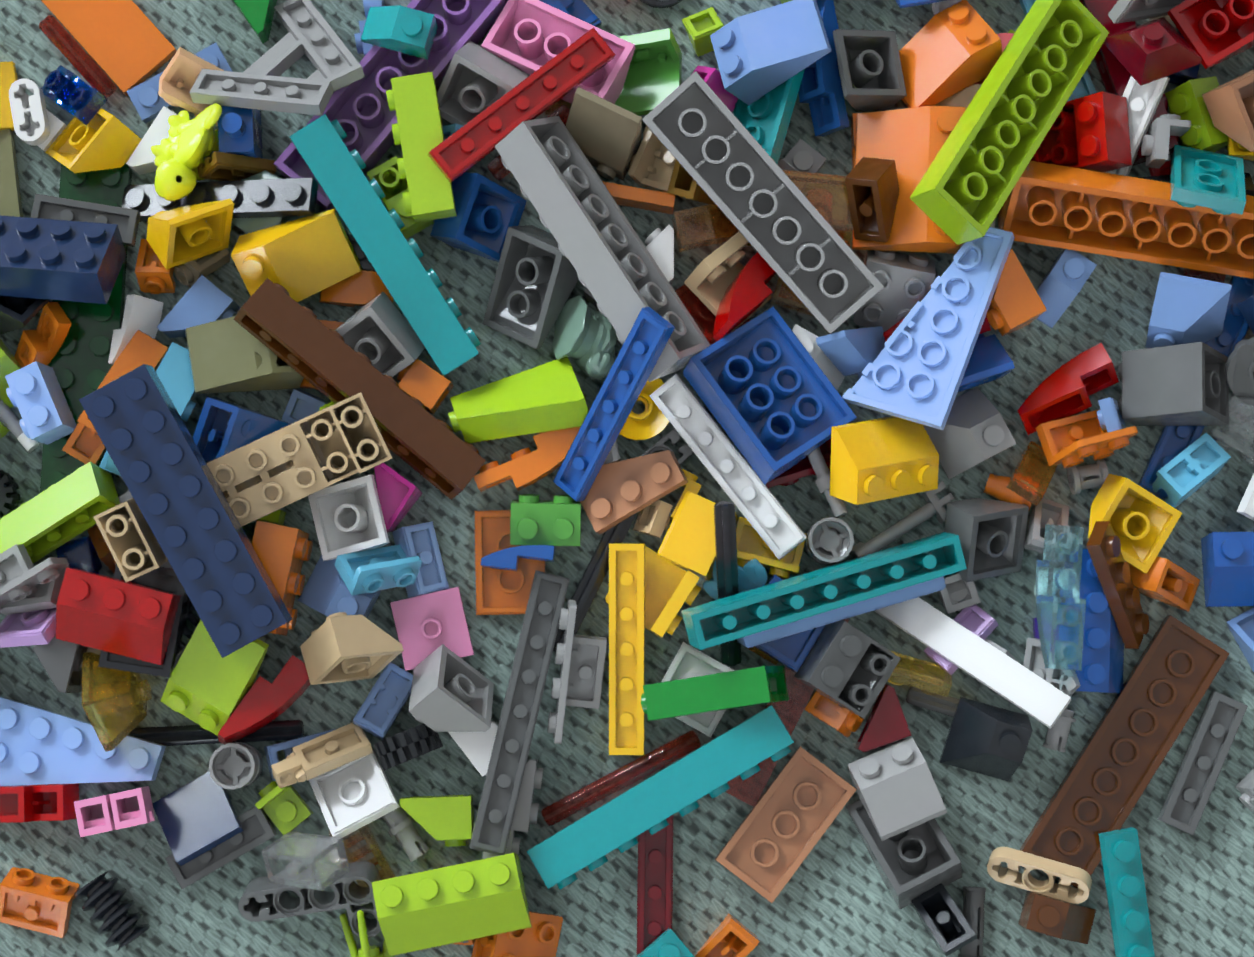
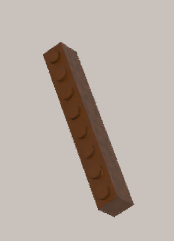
[233,278,486,500]

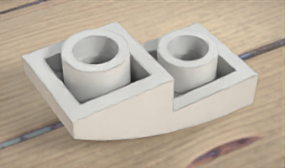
[108,294,164,364]

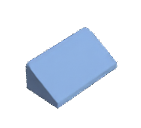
[392,521,449,598]

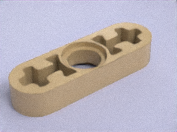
[987,847,1092,904]

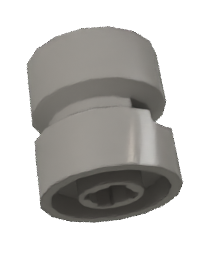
[805,517,854,565]
[209,742,263,790]

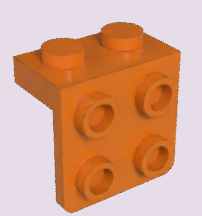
[1036,409,1138,468]

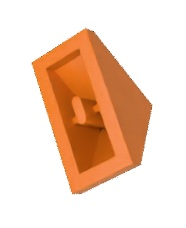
[695,914,760,957]

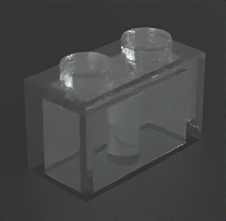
[261,831,350,891]

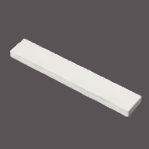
[649,374,808,560]
[875,597,1071,729]

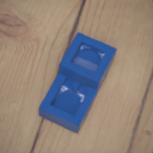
[481,545,556,571]

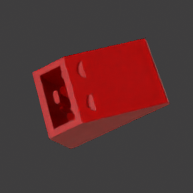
[1031,91,1132,172]

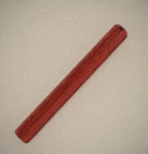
[541,731,701,826]

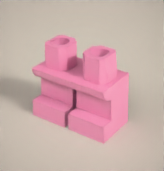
[74,786,155,837]

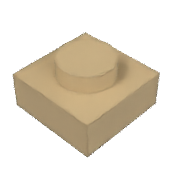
[633,500,673,538]

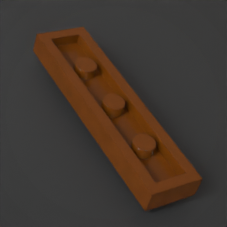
[1086,521,1149,649]

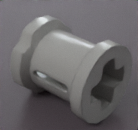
[1067,459,1109,495]

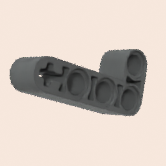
[238,861,381,938]

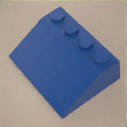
[682,306,857,485]

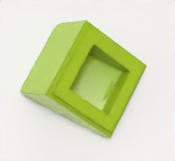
[682,7,724,57]

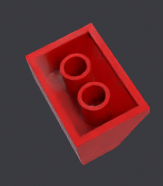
[56,568,181,665]

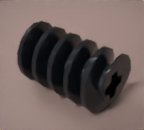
[74,871,150,952]

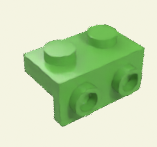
[510,494,581,546]

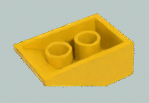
[231,208,362,302]

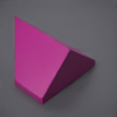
[374,463,422,533]

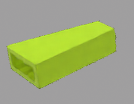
[448,357,589,443]

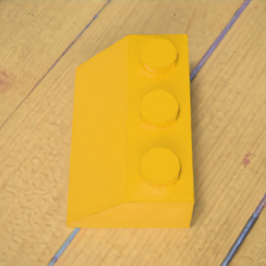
[829,416,939,505]

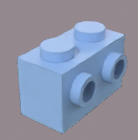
[5,361,77,445]

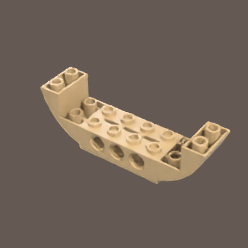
[94,392,393,582]

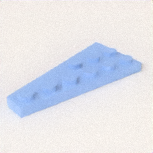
[842,227,1015,430]
[0,696,166,786]

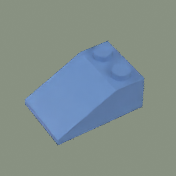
[710,0,831,105]

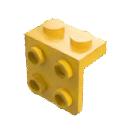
[605,545,702,638]

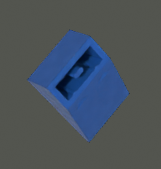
[193,396,290,463]

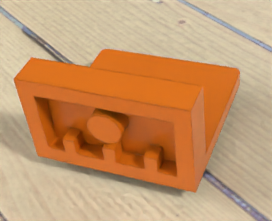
[471,911,563,957]

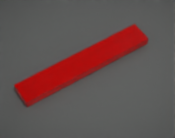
[428,27,616,183]

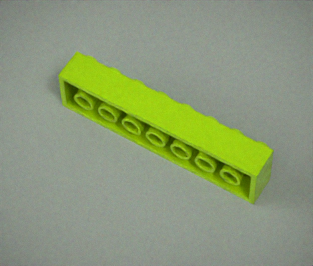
[910,0,1109,245]

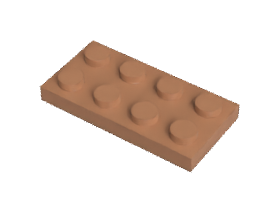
[715,746,857,903]

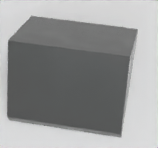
[32,634,89,693]

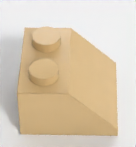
[300,612,404,685]

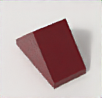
[854,685,911,752]

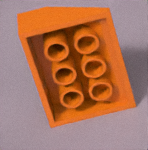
[852,106,965,254]

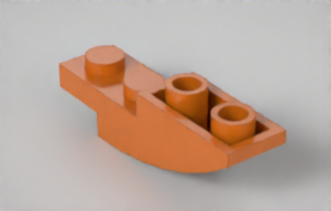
[62,330,169,465]
[474,409,589,492]

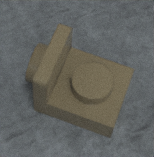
[174,249,230,288]

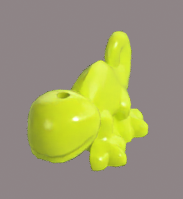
[151,103,222,201]

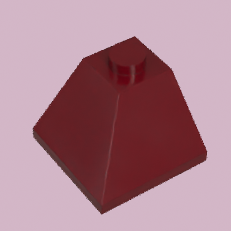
[1103,16,1202,86]

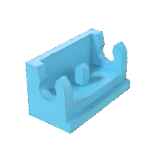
[1152,432,1231,508]

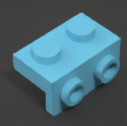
[334,544,422,596]

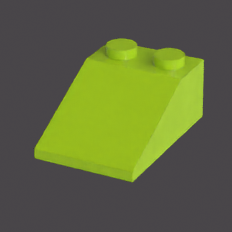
[160,620,269,736]

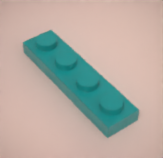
[1099,827,1155,957]

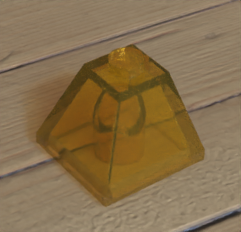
[82,652,152,752]

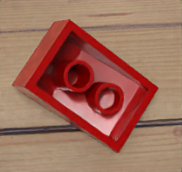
[1167,0,1254,69]

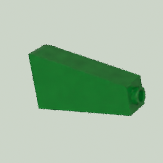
[641,666,789,721]

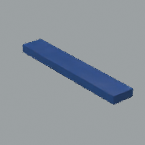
[553,307,675,502]

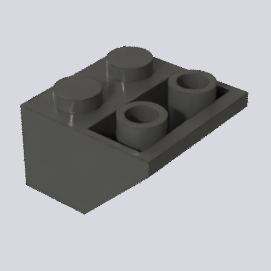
[794,620,901,719]

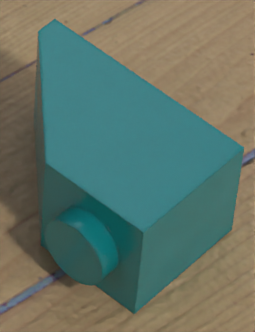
[361,5,437,60]

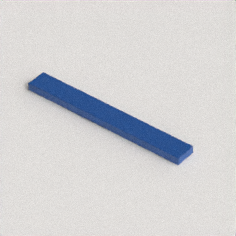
[1138,276,1254,500]

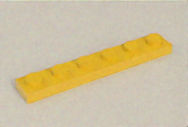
[609,543,645,755]

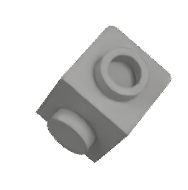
[1141,114,1191,168]

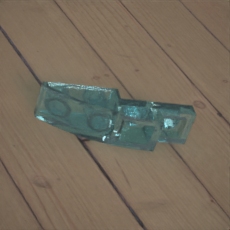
[1036,524,1086,671]

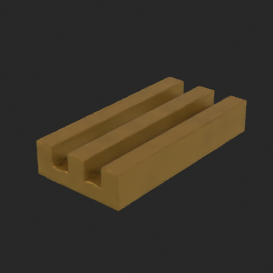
[197,151,276,181]

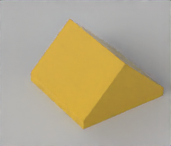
[657,491,739,580]

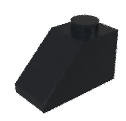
[911,883,977,957]

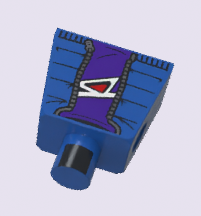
[218,106,263,158]

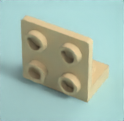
[684,232,772,332]

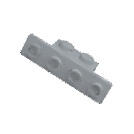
[0,544,69,613]
[547,600,607,744]

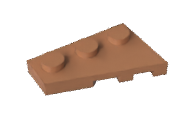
[580,450,688,534]

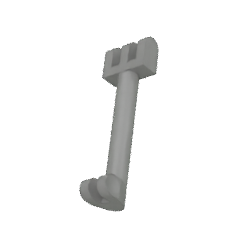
[850,481,954,558]

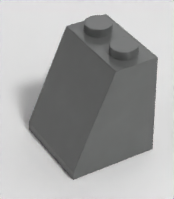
[1118,342,1229,426]

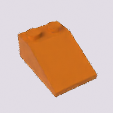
[899,0,1002,108]

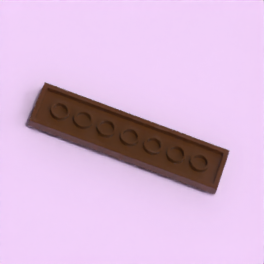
[1020,615,1230,889]

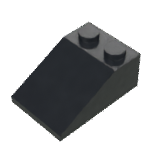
[98,564,191,678]

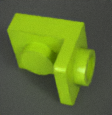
[254,781,313,836]

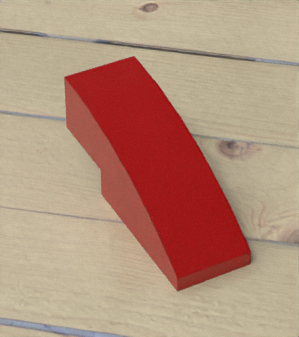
[713,252,776,342]
[1017,342,1119,435]
[218,655,310,745]
[0,783,79,823]

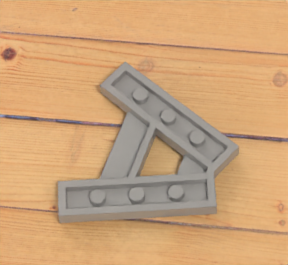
[189,0,365,116]

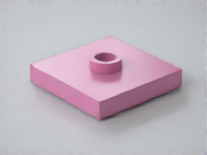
[390,587,474,671]

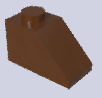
[845,157,899,242]
[1018,891,1096,944]

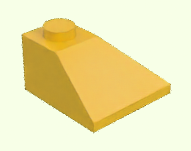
[45,100,142,173]
[146,199,234,270]
[1088,474,1182,574]

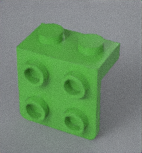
[615,28,682,116]

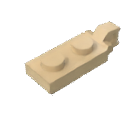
[271,722,373,788]

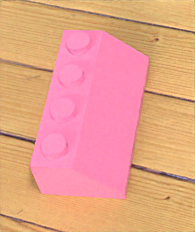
[481,0,635,104]

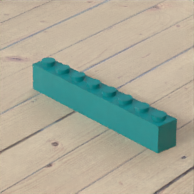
[289,114,481,376]
[681,532,967,650]
[526,705,794,890]

